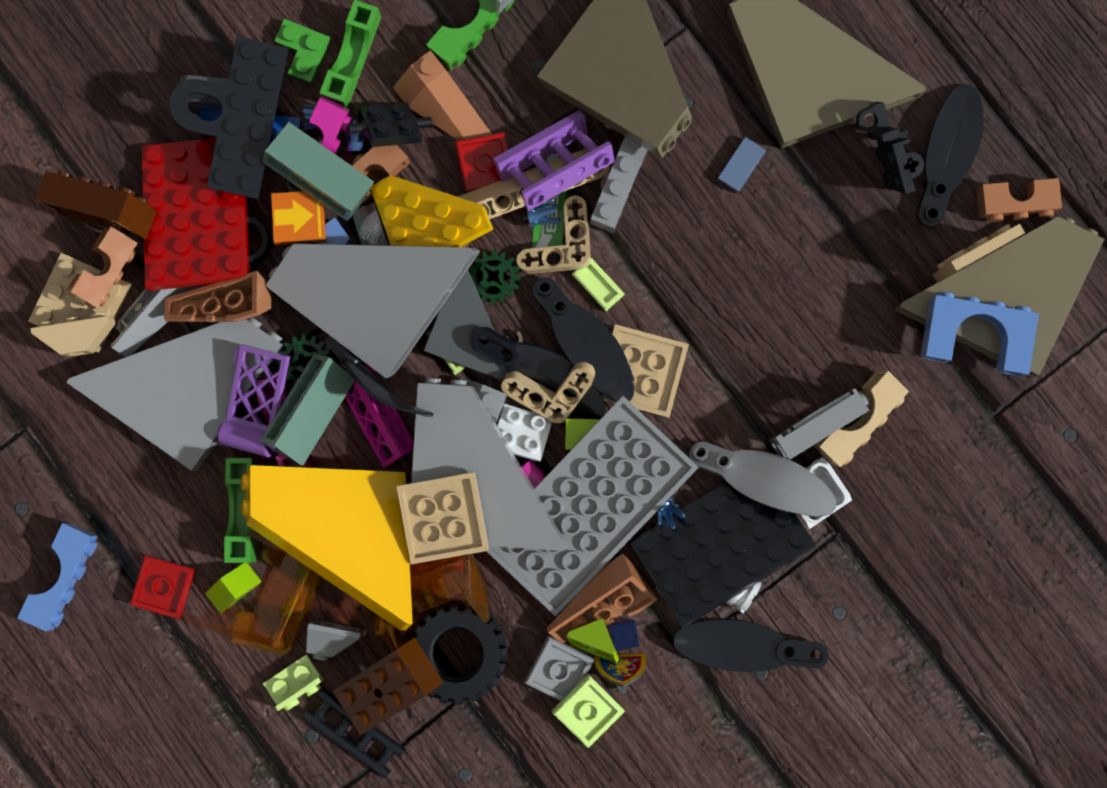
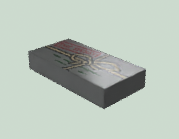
[352,202,389,246]

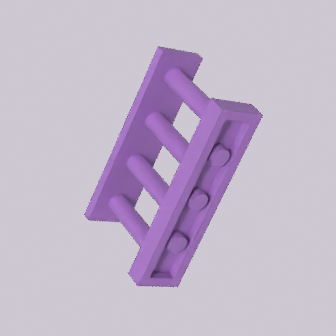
[493,110,615,211]

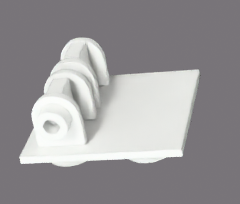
[497,404,552,462]

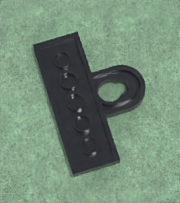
[169,36,289,200]

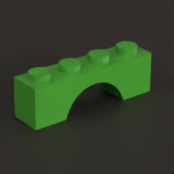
[319,0,381,108]
[426,0,515,71]
[224,458,258,563]

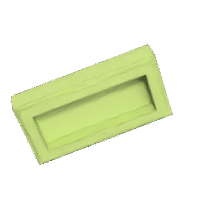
[572,258,625,312]

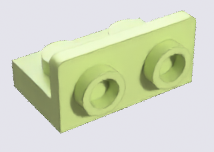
[263,654,325,712]

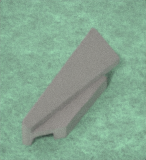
[111,284,209,357]

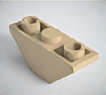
[30,313,115,357]

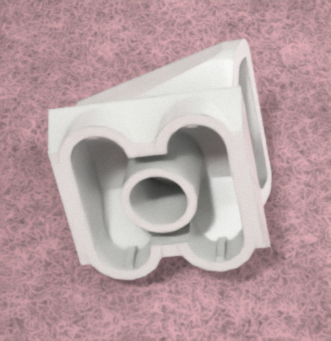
[795,457,852,529]

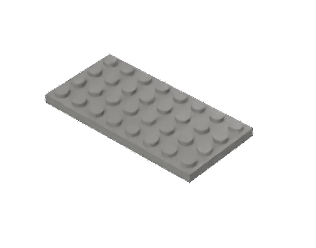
[487,396,699,617]

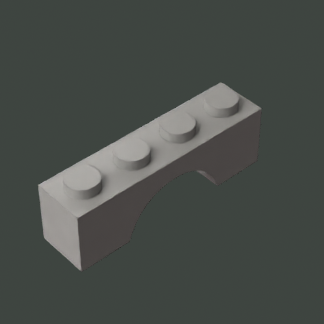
[590,137,648,234]

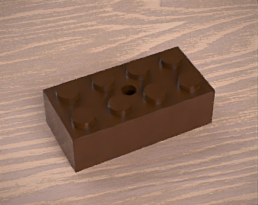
[35,170,157,239]
[333,638,444,735]

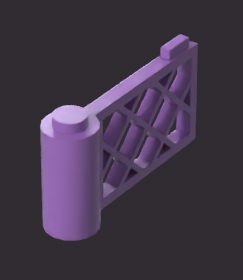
[217,344,290,458]

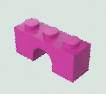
[309,96,351,154]

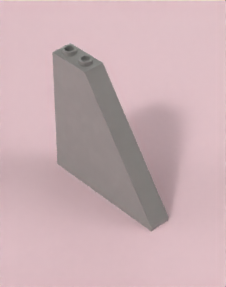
[265,244,480,378]
[66,317,286,471]
[411,378,567,551]

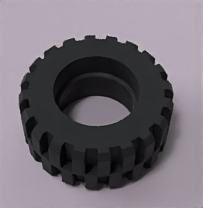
[409,602,507,705]

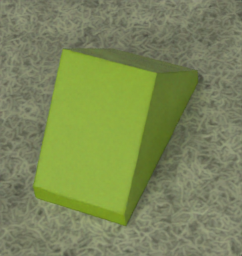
[205,563,262,614]
[566,618,619,664]

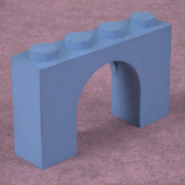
[920,292,1039,377]

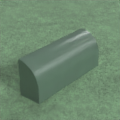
[262,122,374,221]
[260,354,355,467]

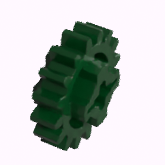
[468,250,521,306]
[276,334,331,387]

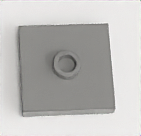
[524,636,594,701]

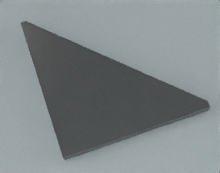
[423,270,516,385]

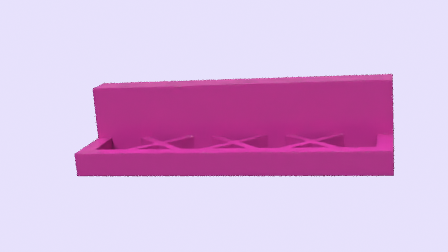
[345,362,414,468]

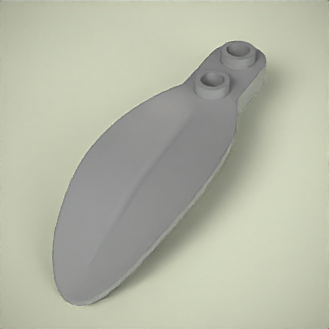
[689,442,836,516]

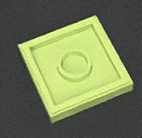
[552,674,625,748]

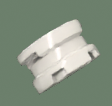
[726,582,761,613]

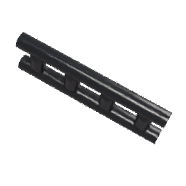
[302,689,406,779]

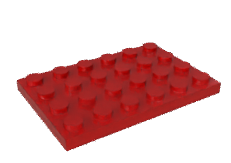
[142,138,249,291]

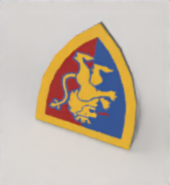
[594,653,647,693]

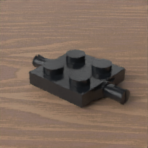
[346,103,432,147]

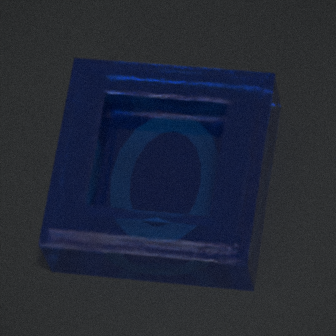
[609,620,640,651]

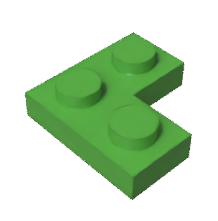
[275,19,331,85]

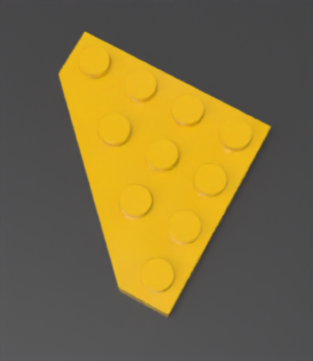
[371,175,493,247]

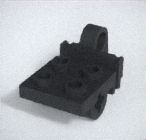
[855,101,924,194]

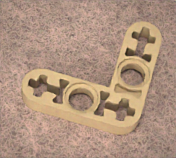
[517,196,591,274]
[501,362,595,423]

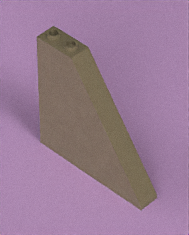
[537,0,692,158]
[727,0,926,149]
[895,216,1104,378]

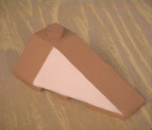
[393,50,492,141]
[164,271,271,322]
[547,554,658,643]

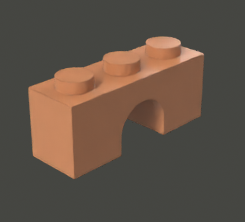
[352,145,410,209]
[976,178,1062,222]
[65,226,137,308]

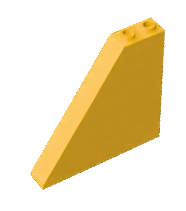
[241,465,412,630]

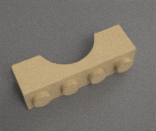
[813,369,909,467]

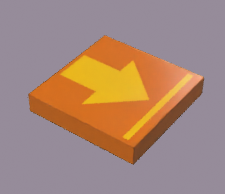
[271,191,326,245]

